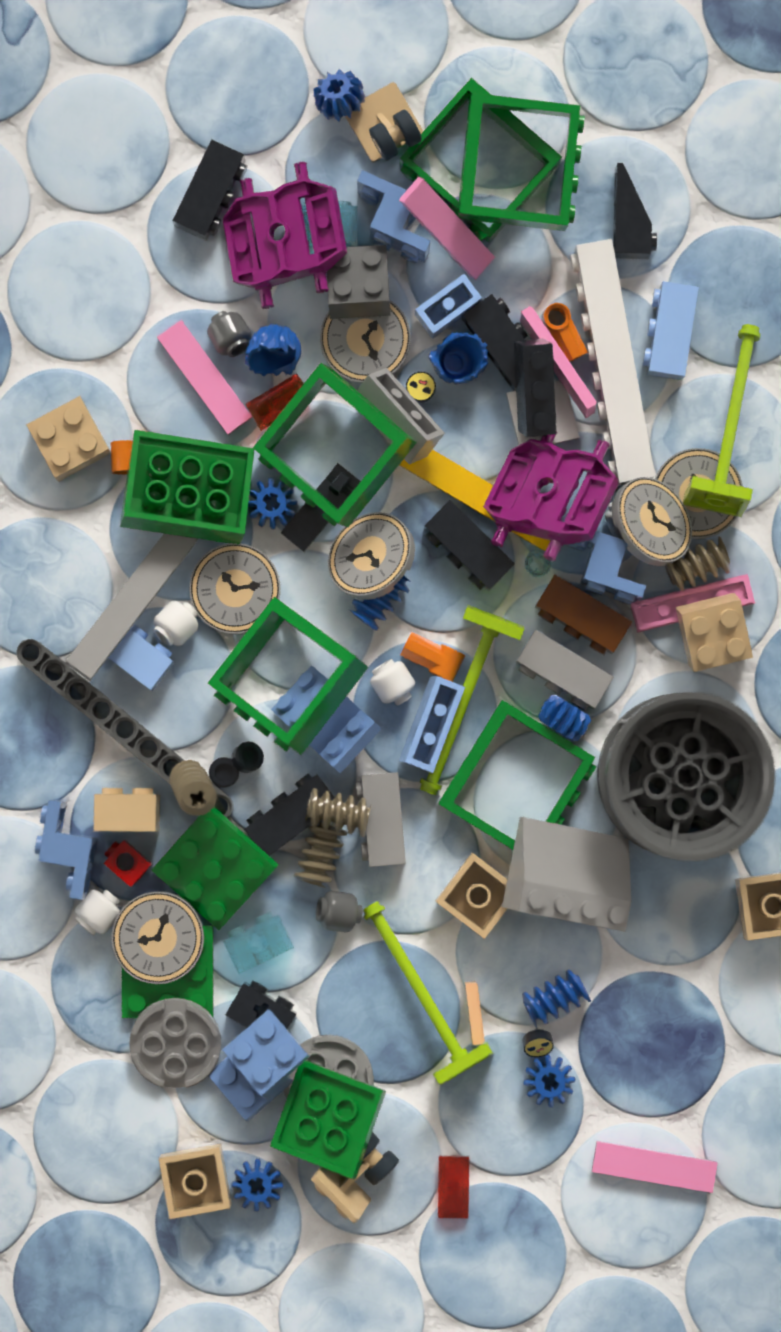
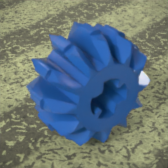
[313,69,365,122]
[248,477,298,530]
[538,695,591,741]
[523,1054,576,1107]
[231,1158,283,1212]

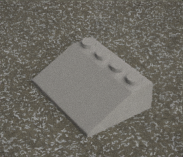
[502,817,631,932]

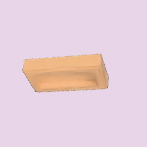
[465,981,485,1045]

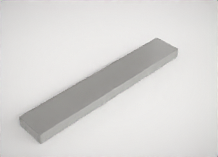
[65,534,198,681]

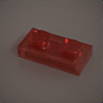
[245,373,303,431]
[438,1155,469,1219]

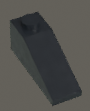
[613,163,657,259]

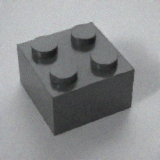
[327,245,390,319]

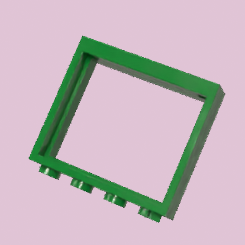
[399,77,562,243]
[457,93,585,231]
[253,363,417,527]
[208,597,369,755]
[438,700,597,850]

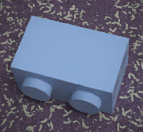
[415,274,482,339]
[108,624,175,691]

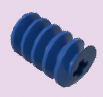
[348,575,411,631]
[522,969,591,1029]

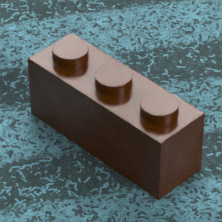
[535,574,632,655]

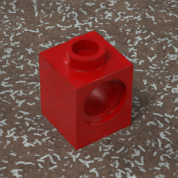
[103,840,153,887]

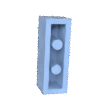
[643,281,699,380]
[399,676,465,773]

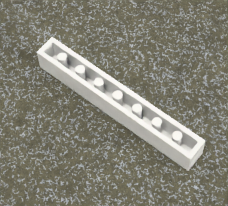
[570,239,655,486]

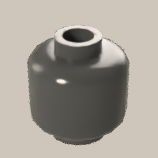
[207,311,252,357]
[316,891,363,933]

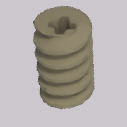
[664,536,730,591]
[169,760,217,816]
[305,788,371,837]
[294,822,348,888]

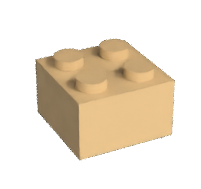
[26,396,111,482]
[675,593,753,672]
[94,788,160,832]
[435,853,507,939]
[735,872,781,941]
[159,1143,232,1219]

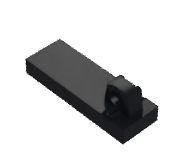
[281,463,361,552]

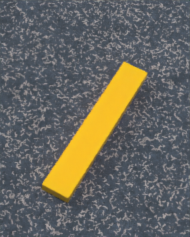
[399,450,550,552]

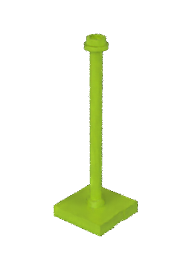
[683,324,761,517]
[420,605,524,795]
[363,901,494,1085]

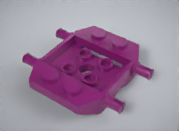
[223,161,347,309]
[483,434,619,561]

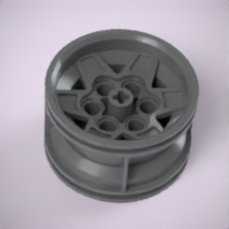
[597,692,775,861]

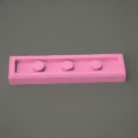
[399,177,495,280]
[520,306,597,418]
[157,320,252,435]
[630,574,755,633]
[592,1141,718,1193]

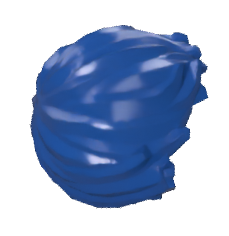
[245,324,302,377]
[428,332,488,385]

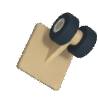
[345,82,423,162]
[312,1132,399,1223]

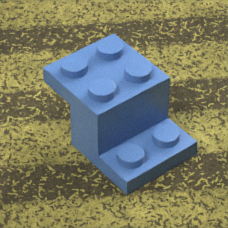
[357,170,430,263]
[567,531,646,605]
[271,665,382,774]
[35,800,98,900]
[209,1009,310,1122]

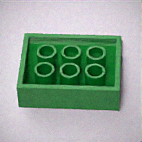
[120,430,254,544]

